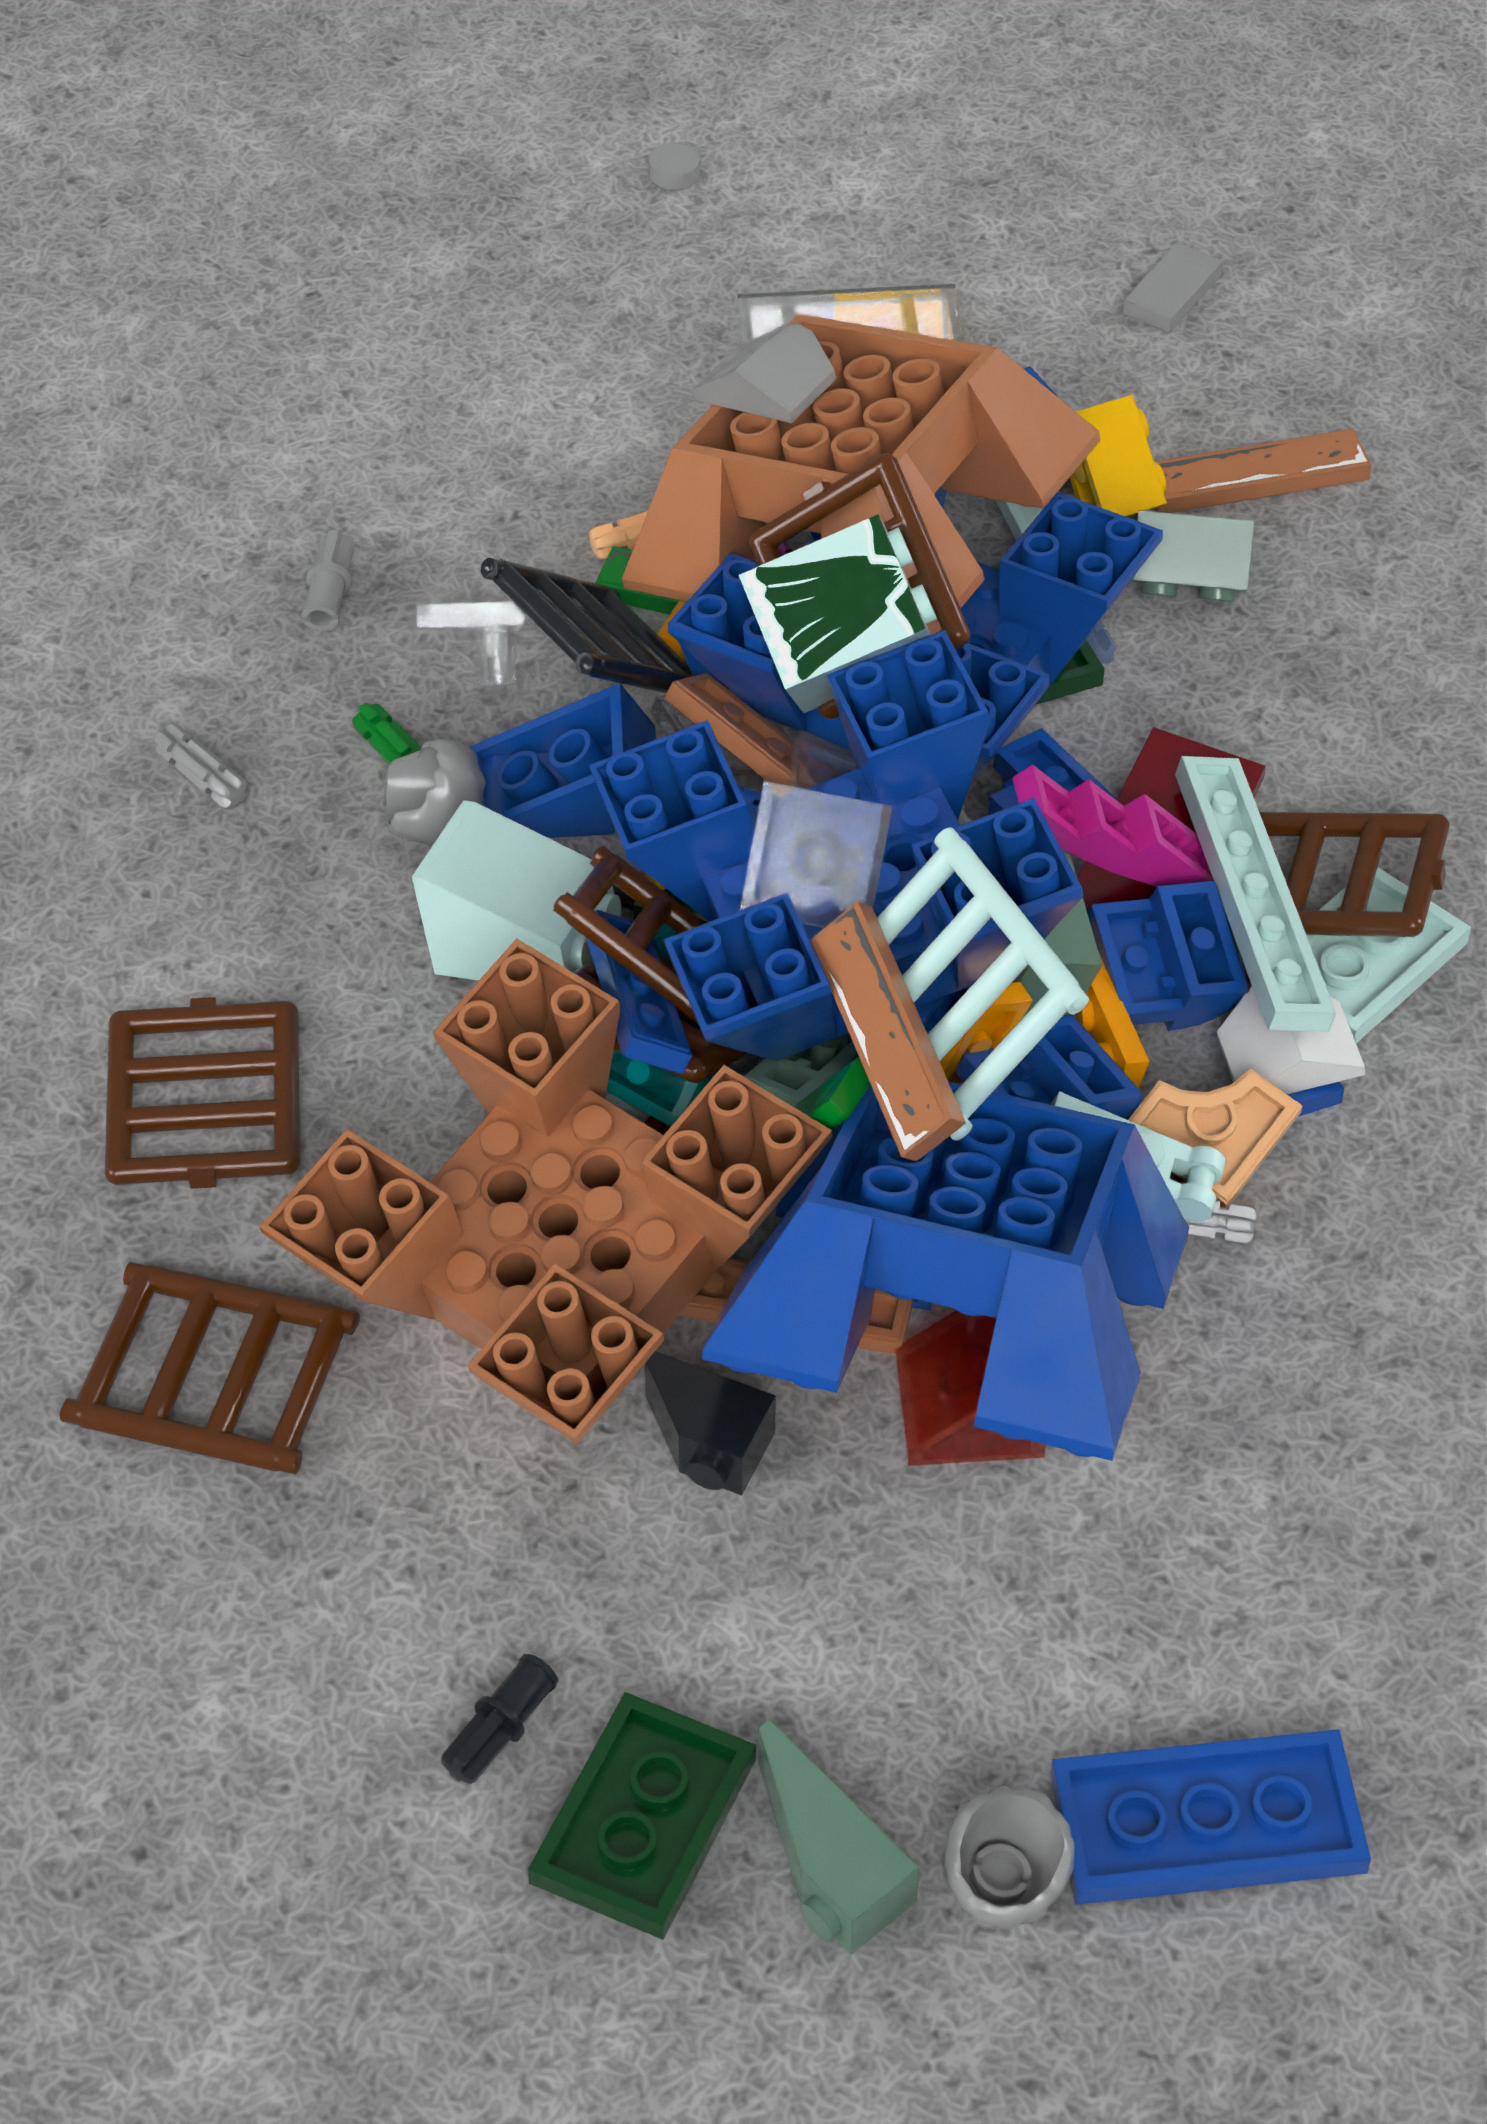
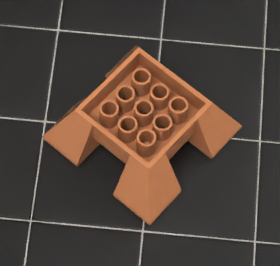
[622,314,1100,635]
[259,938,833,1445]

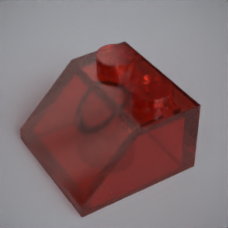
[895,1310,1046,1466]

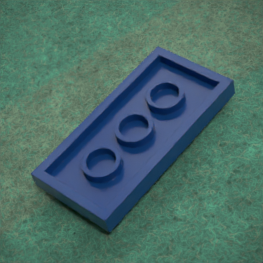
[1050,1729,1371,1905]

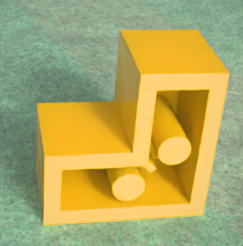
[1067,394,1167,518]

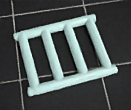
[877,827,1089,1141]

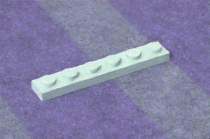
[1175,756,1336,1032]

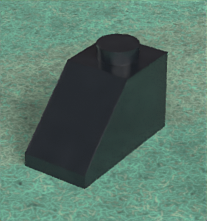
[645,1351,776,1496]

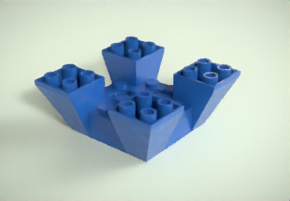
[668,487,1163,789]
[589,630,1084,1061]
[702,1081,1189,1461]

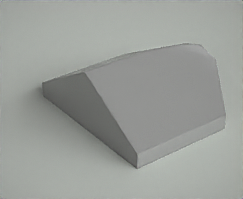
[692,323,836,423]

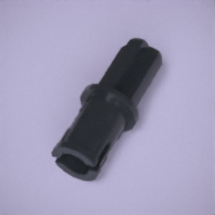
[441,1654,558,1784]

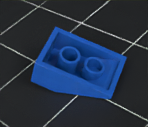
[470,683,656,838]

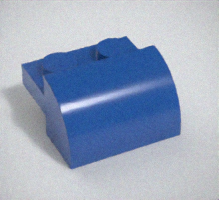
[1087,881,1249,1031]
[956,1015,1143,1120]

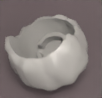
[385,738,486,847]
[943,1785,1075,1930]

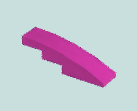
[1012,765,1214,887]

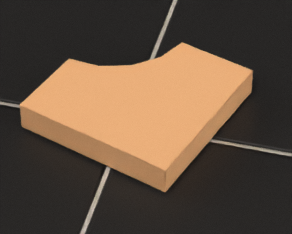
[1128,1069,1303,1208]

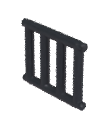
[480,558,692,693]

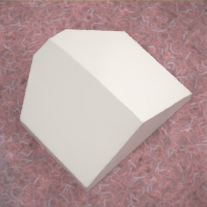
[1217,986,1365,1094]

